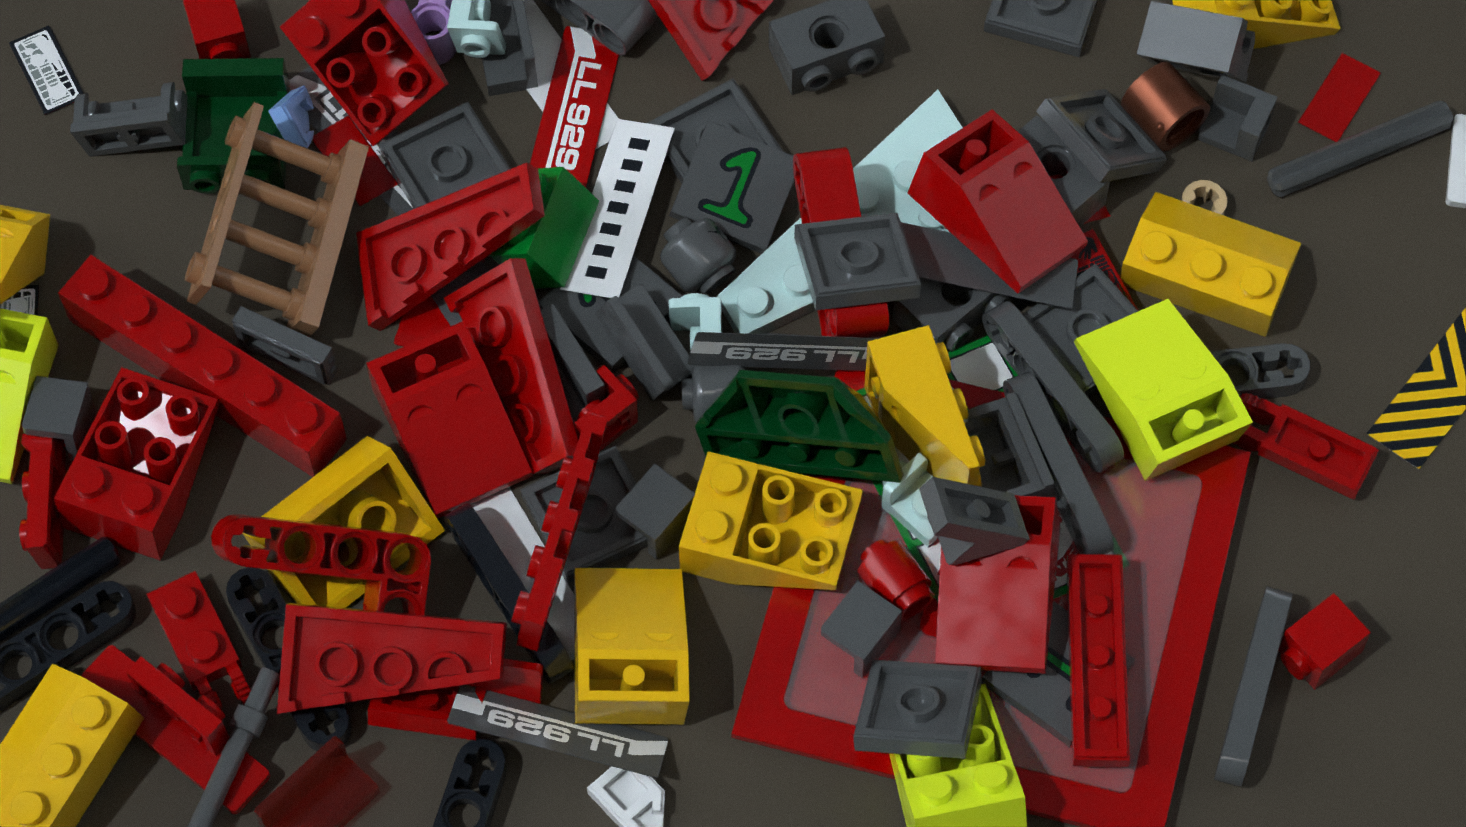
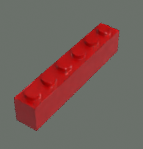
[58,254,347,477]

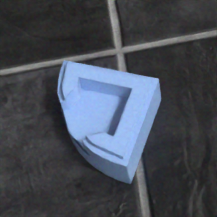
[268,85,314,148]

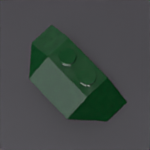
[694,370,904,483]

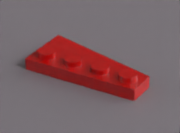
[648,0,773,81]
[356,162,545,331]
[444,258,578,474]
[511,412,608,651]
[277,603,507,714]

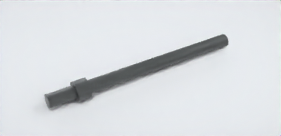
[187,667,280,827]

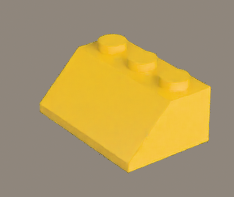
[1121,192,1301,337]
[242,436,445,608]
[0,664,144,827]

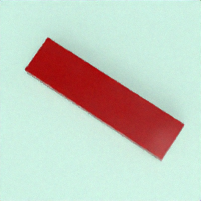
[1066,554,1130,767]

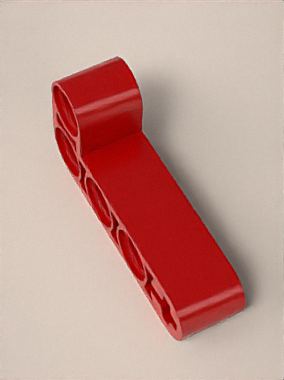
[793,147,889,338]
[211,514,431,615]

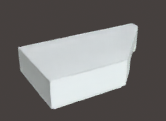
[587,766,665,827]

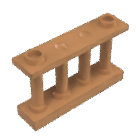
[185,102,369,337]

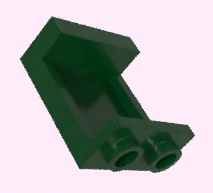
[177,58,290,194]

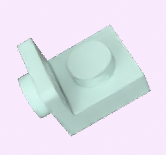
[447,0,506,58]
[669,293,723,350]
[882,453,938,547]

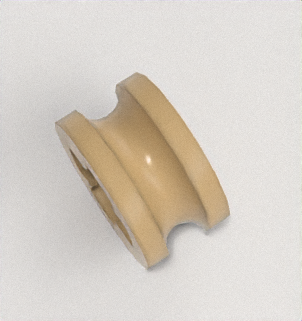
[1181,180,1227,215]

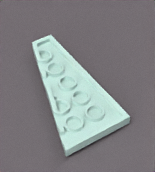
[718,89,962,334]

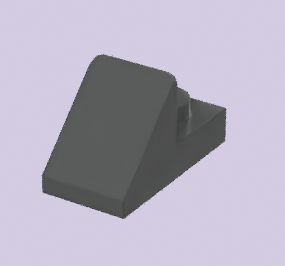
[919,477,1030,565]

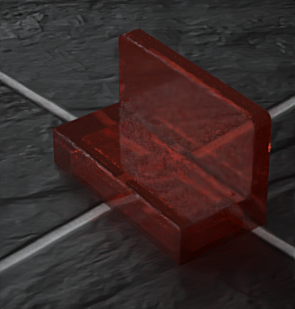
[254,736,380,827]

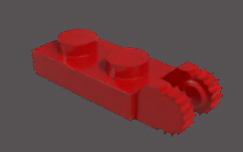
[1233,393,1379,500]
[19,429,66,569]
[146,571,251,710]

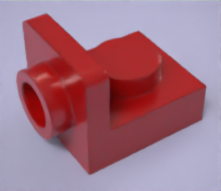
[574,365,639,451]

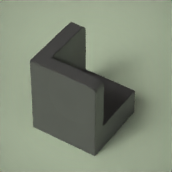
[1198,75,1278,162]
[22,376,95,461]
[616,463,695,559]
[821,581,902,678]

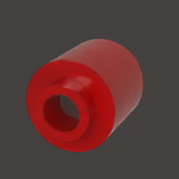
[857,539,935,621]

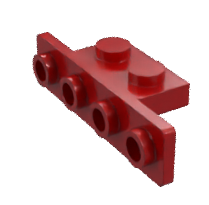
[80,645,270,815]
[368,658,543,741]

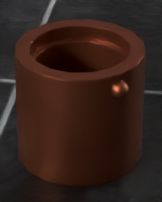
[1121,62,1211,151]

